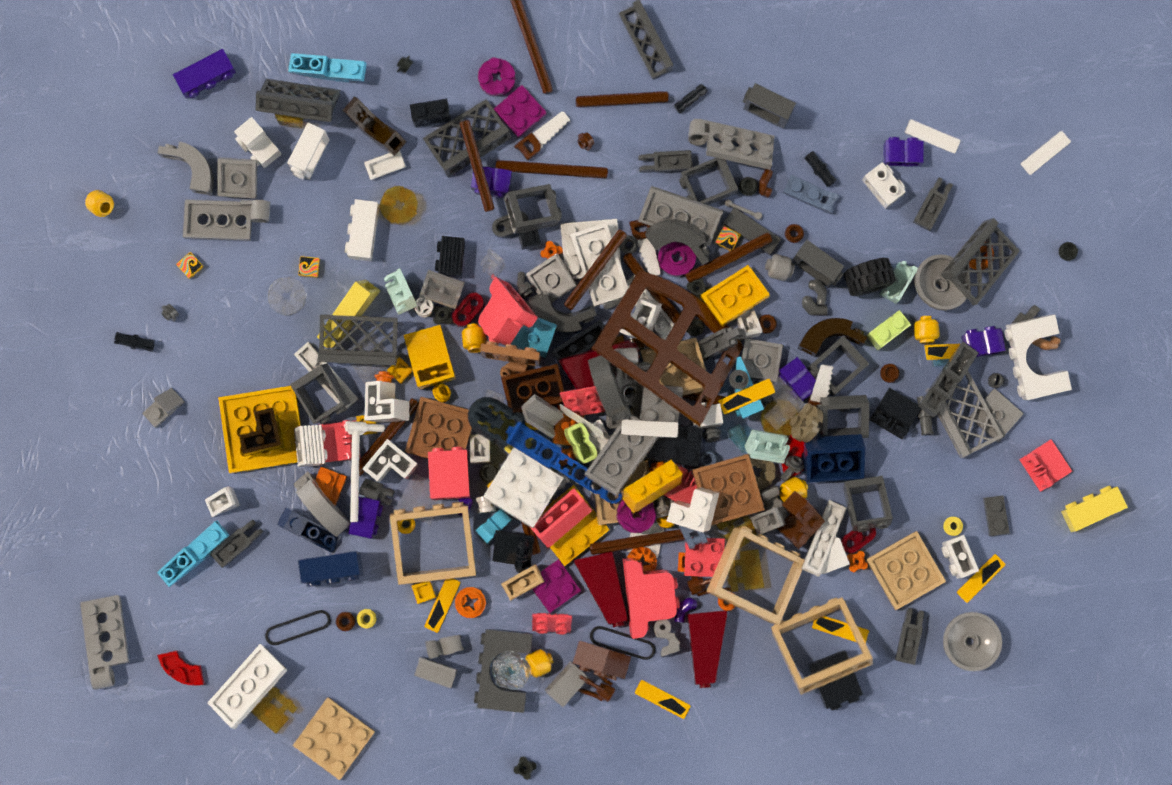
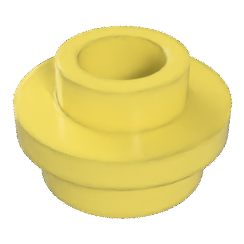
[943,517,963,536]
[357,609,377,628]

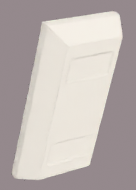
[364,150,406,180]

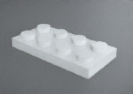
[570,223,628,307]
[208,644,287,730]

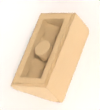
[501,564,544,601]

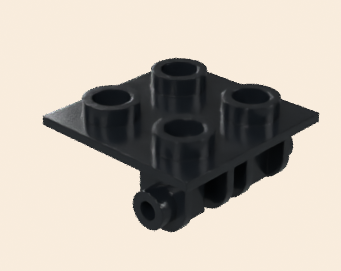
[869,387,921,439]
[492,530,534,573]

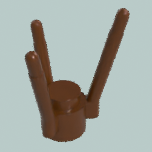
[687,576,731,596]
[578,669,616,702]

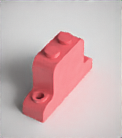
[478,276,538,346]
[623,558,679,639]

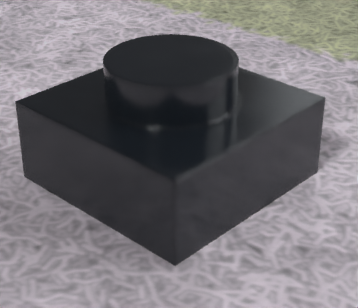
[518,229,541,250]

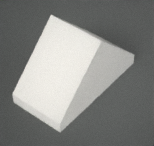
[736,308,762,340]
[470,434,491,464]
[205,486,240,517]
[821,537,849,574]

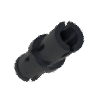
[804,151,837,188]
[114,332,155,352]

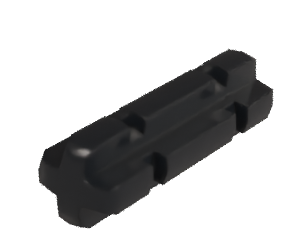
[674,84,707,113]

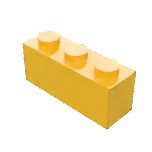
[622,460,683,513]

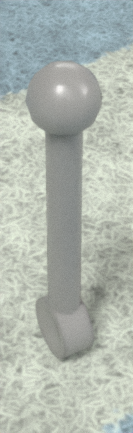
[725,200,762,220]

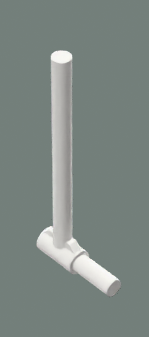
[345,421,385,522]

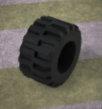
[843,258,896,296]

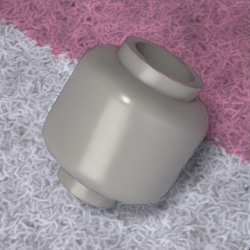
[765,254,795,281]

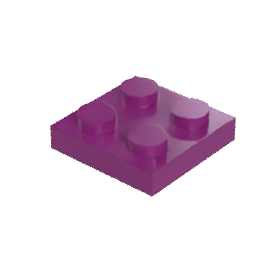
[494,85,547,138]
[532,559,581,613]

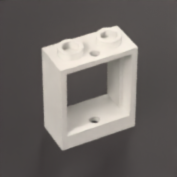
[287,123,330,180]

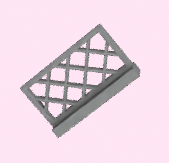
[925,371,1003,458]

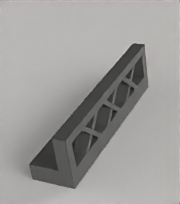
[619,0,673,80]

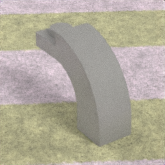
[158,142,214,196]
[294,472,350,537]

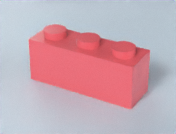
[530,488,593,548]

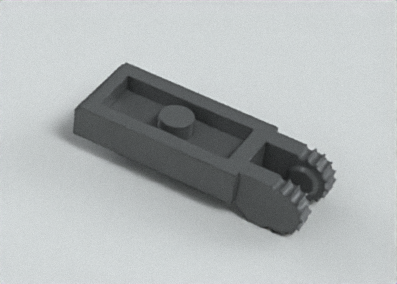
[638,150,692,172]
[913,177,953,231]
[210,519,263,568]
[895,608,924,665]

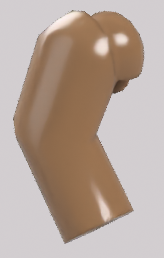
[1031,336,1061,350]
[500,361,528,377]

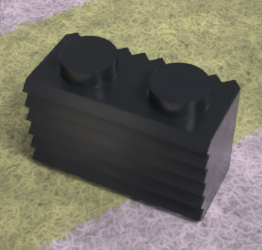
[410,98,451,127]
[435,236,465,278]

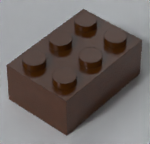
[501,364,564,414]

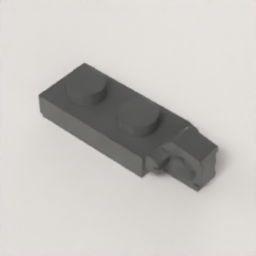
[698,327,746,361]

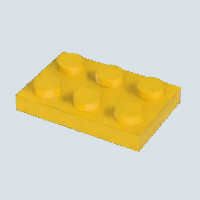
[701,265,770,327]

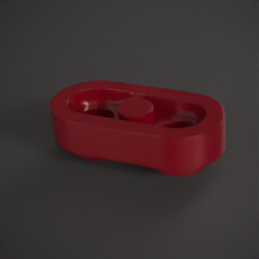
[452,293,484,327]
[841,528,876,553]

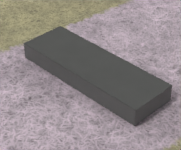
[723,208,781,255]

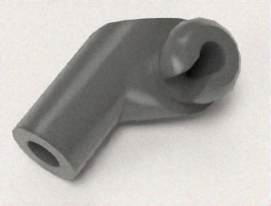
[808,279,827,306]

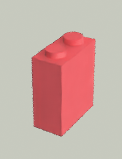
[428,447,470,500]

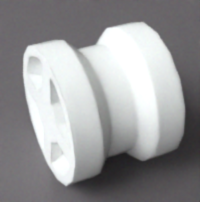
[414,297,434,318]
[476,497,496,513]

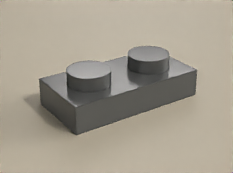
[983,495,1010,536]

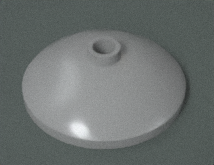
[915,255,971,311]
[943,612,1002,671]

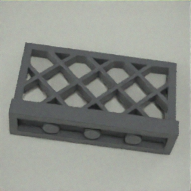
[255,79,340,122]
[423,99,511,177]
[940,218,1020,305]
[318,314,398,365]

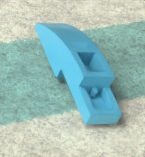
[288,53,367,82]
[157,521,230,587]

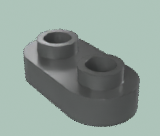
[492,211,529,238]

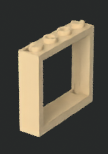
[390,502,476,585]
[706,526,804,625]
[771,597,873,695]

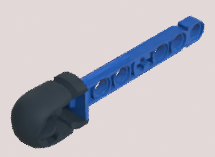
[468,397,622,504]

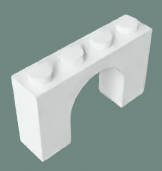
[1005,315,1072,400]

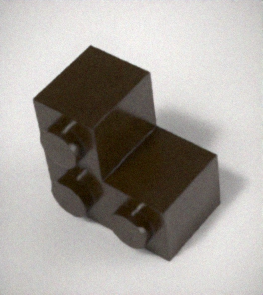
[239,407,284,456]

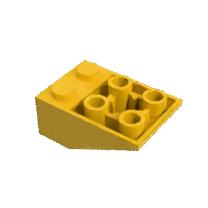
[404,325,456,390]

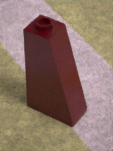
[559,340,640,390]
[574,552,627,628]
[687,610,727,688]

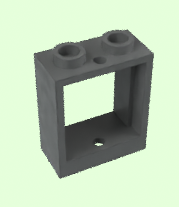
[743,83,796,129]
[679,158,738,205]
[504,184,562,234]
[792,240,844,288]
[807,336,869,396]
[290,364,351,425]
[817,395,869,438]
[843,476,893,532]

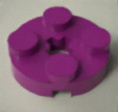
[478,57,515,97]
[658,242,696,277]
[616,500,656,533]

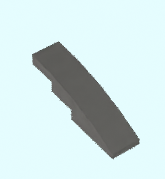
[918,342,978,417]

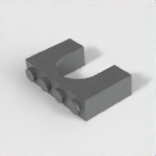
[474,629,533,713]

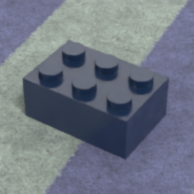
[803,434,866,483]
[298,551,364,587]

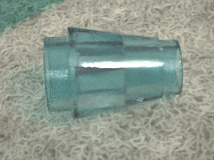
[727,423,748,453]

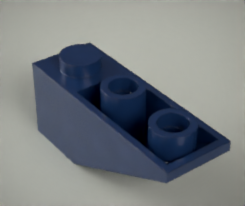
[277,507,341,553]

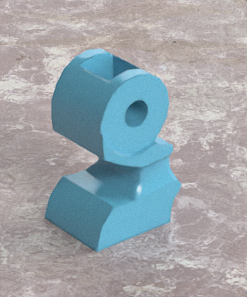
[475,509,512,545]

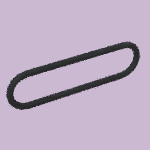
[265,610,330,645]
[590,626,655,660]

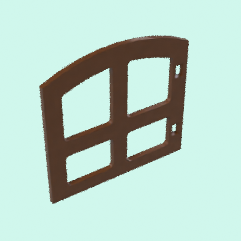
[592,270,743,426]

